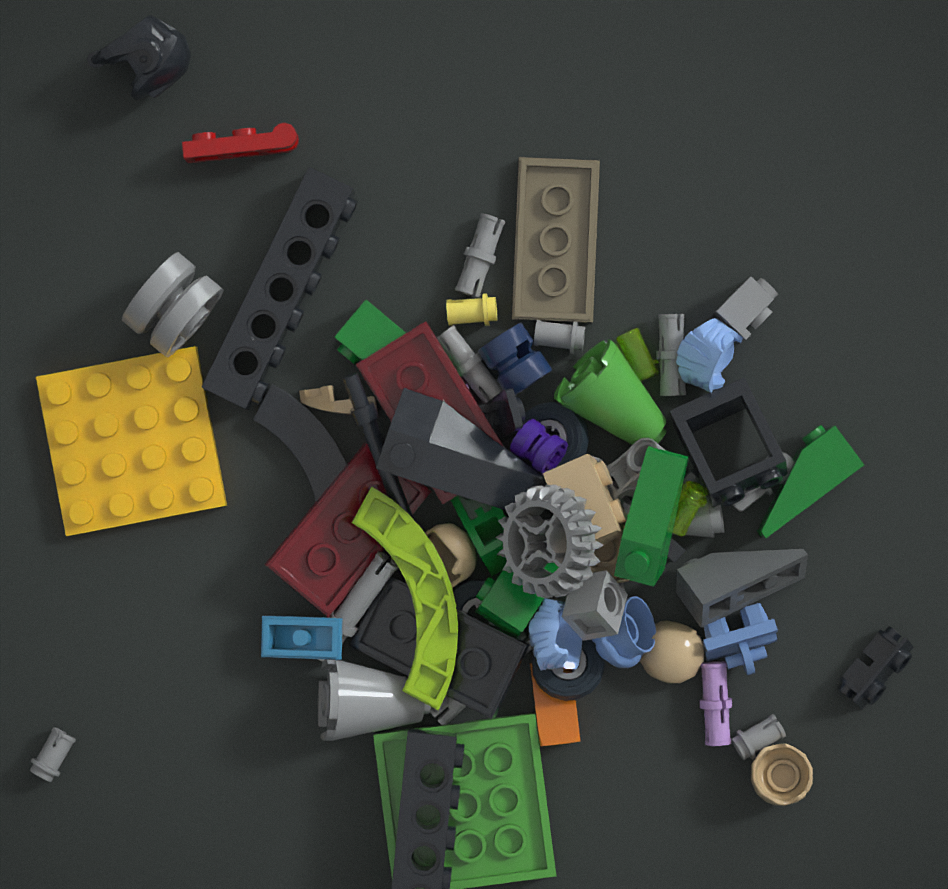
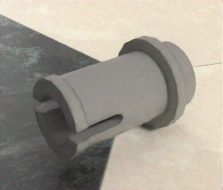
[534,320,586,354]
[731,714,786,760]
[30,727,76,782]

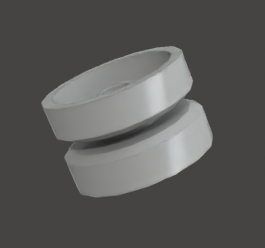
[122,252,224,358]

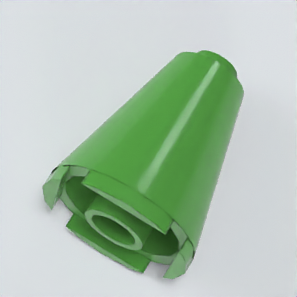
[554,339,666,445]

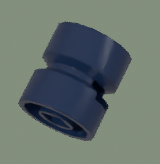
[478,323,552,395]

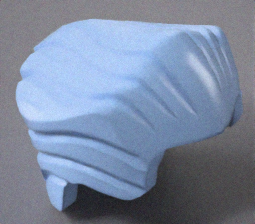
[676,318,743,393]
[529,598,583,670]

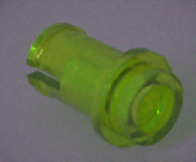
[616,328,659,381]
[672,481,708,536]

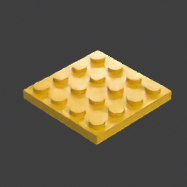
[36,346,227,536]

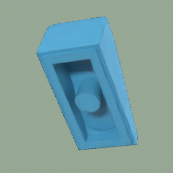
[261,615,343,660]

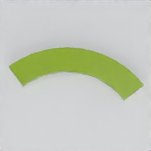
[352,486,458,711]

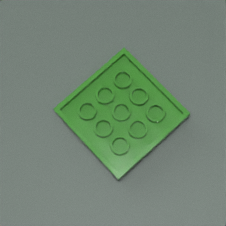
[373,713,556,889]

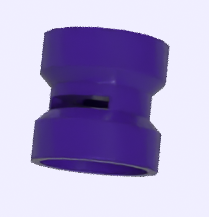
[510,419,568,475]

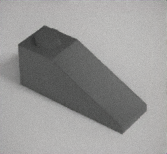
[676,549,808,628]

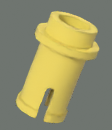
[446,294,497,326]

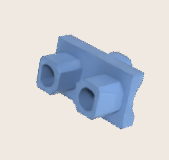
[703,603,778,676]

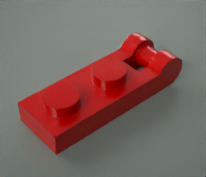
[182,123,299,163]

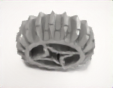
[495,484,603,598]

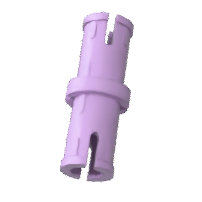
[700,661,732,746]

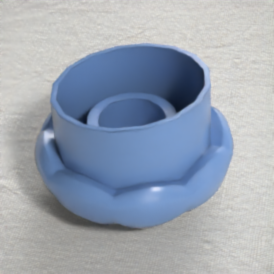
[592,596,656,668]

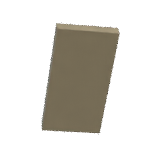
[512,157,600,323]

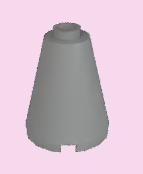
[318,659,431,741]

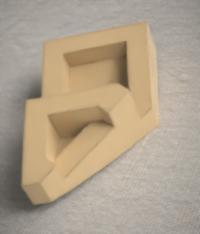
[299,385,378,415]

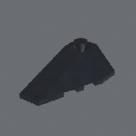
[376,388,546,510]

